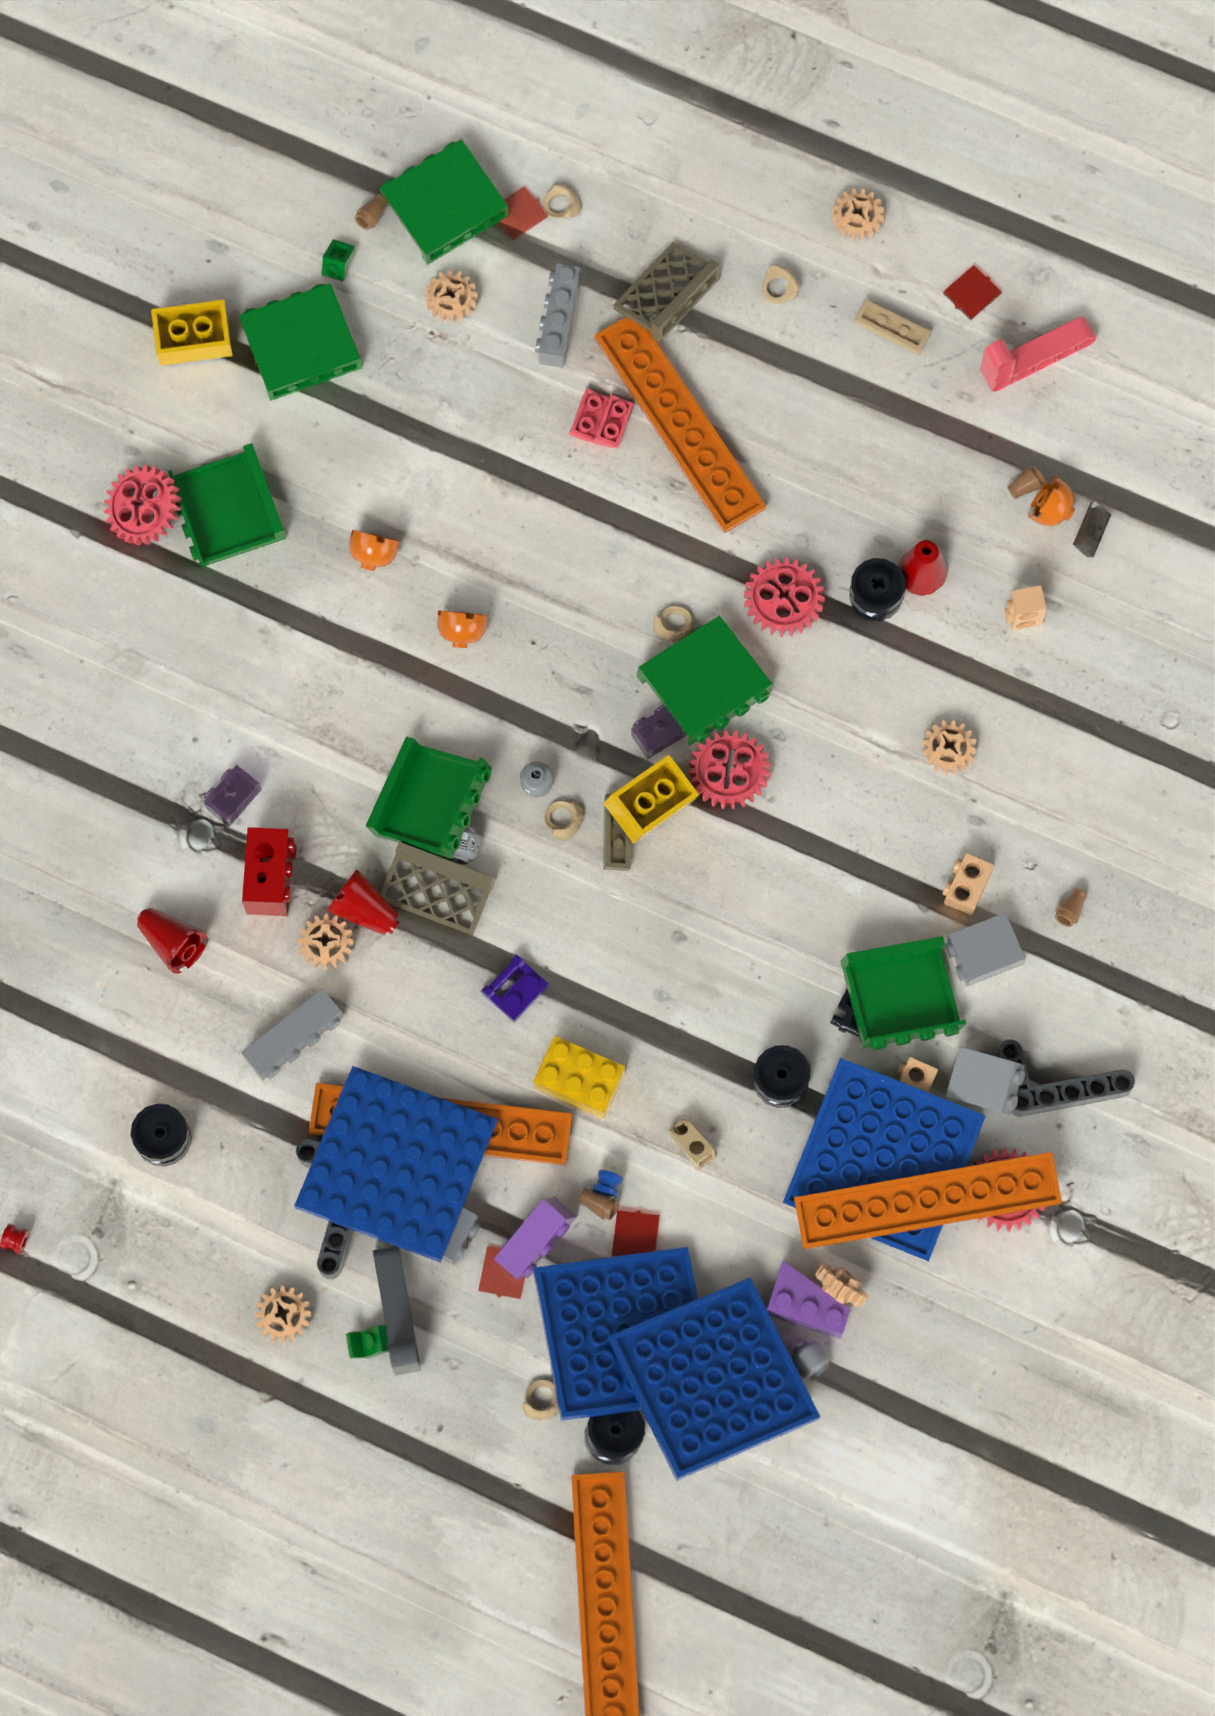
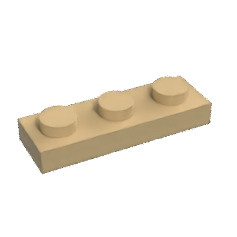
[854,299,931,355]

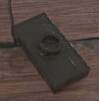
[1073,502,1112,557]

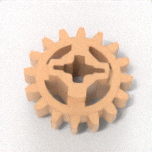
[832,188,884,241]
[424,270,478,324]
[922,720,977,775]
[298,914,354,970]
[815,1263,869,1307]
[254,1286,312,1344]

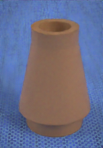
[355,195,388,230]
[1007,466,1046,499]
[1055,888,1087,927]
[578,1188,619,1220]

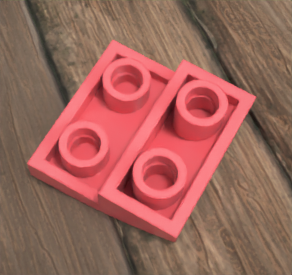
[569,388,633,449]

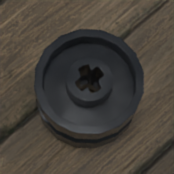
[849,558,906,621]
[753,1045,811,1108]
[130,1103,192,1167]
[584,1410,645,1465]

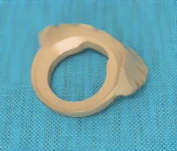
[543,183,581,219]
[762,265,799,304]
[653,606,695,642]
[544,800,584,840]
[522,1380,559,1420]

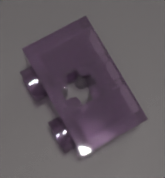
[631,705,687,760]
[203,764,262,827]

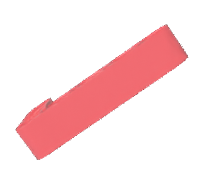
[980,317,1097,392]

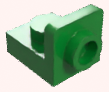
[321,239,356,281]
[346,1325,389,1359]

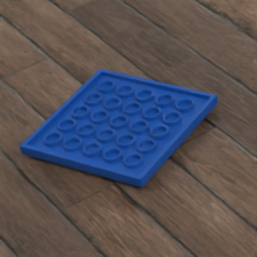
[783,1058,986,1262]
[294,1066,498,1263]
[533,1247,698,1421]
[608,1277,820,1481]

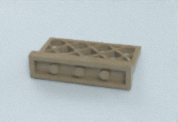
[613,242,720,342]
[380,842,496,936]

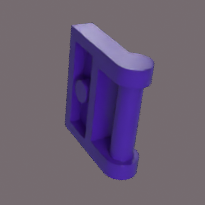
[480,954,549,1023]

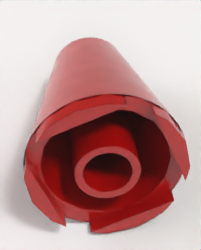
[898,540,947,596]
[327,869,400,936]
[137,908,207,974]

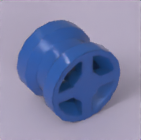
[593,1169,623,1198]

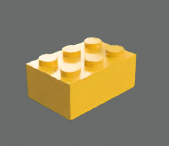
[151,299,233,366]
[603,755,699,844]
[533,1036,625,1119]

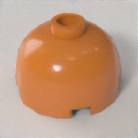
[1028,476,1075,526]
[349,530,400,571]
[437,610,488,648]

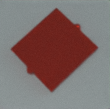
[499,186,548,240]
[943,265,1002,320]
[612,1210,660,1256]
[478,1246,525,1299]

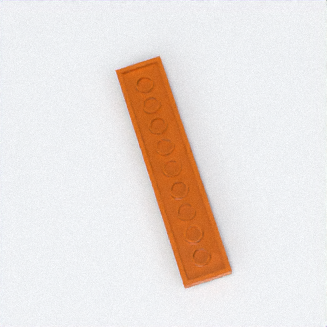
[594,314,766,534]
[309,1083,572,1166]
[794,1152,1062,1250]
[571,1472,639,1716]

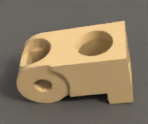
[668,1118,716,1171]

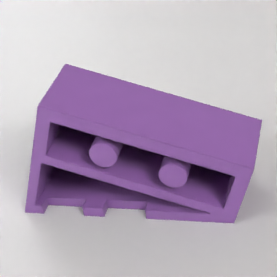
[494,1196,578,1279]
[767,1261,850,1339]

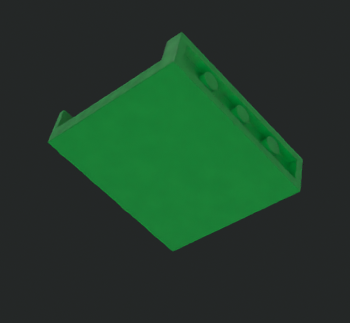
[379,139,509,265]
[238,283,362,401]
[168,443,286,567]
[637,615,773,746]
[365,736,492,859]
[840,936,966,1050]

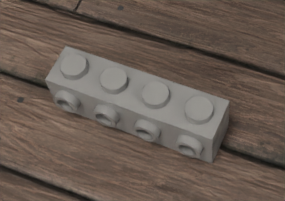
[535,263,581,368]
[241,988,343,1081]

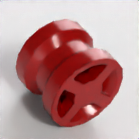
[0,1223,29,1255]

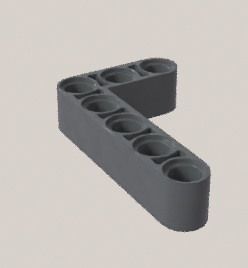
[997,1039,1135,1117]
[296,1139,353,1279]
[373,1246,421,1376]

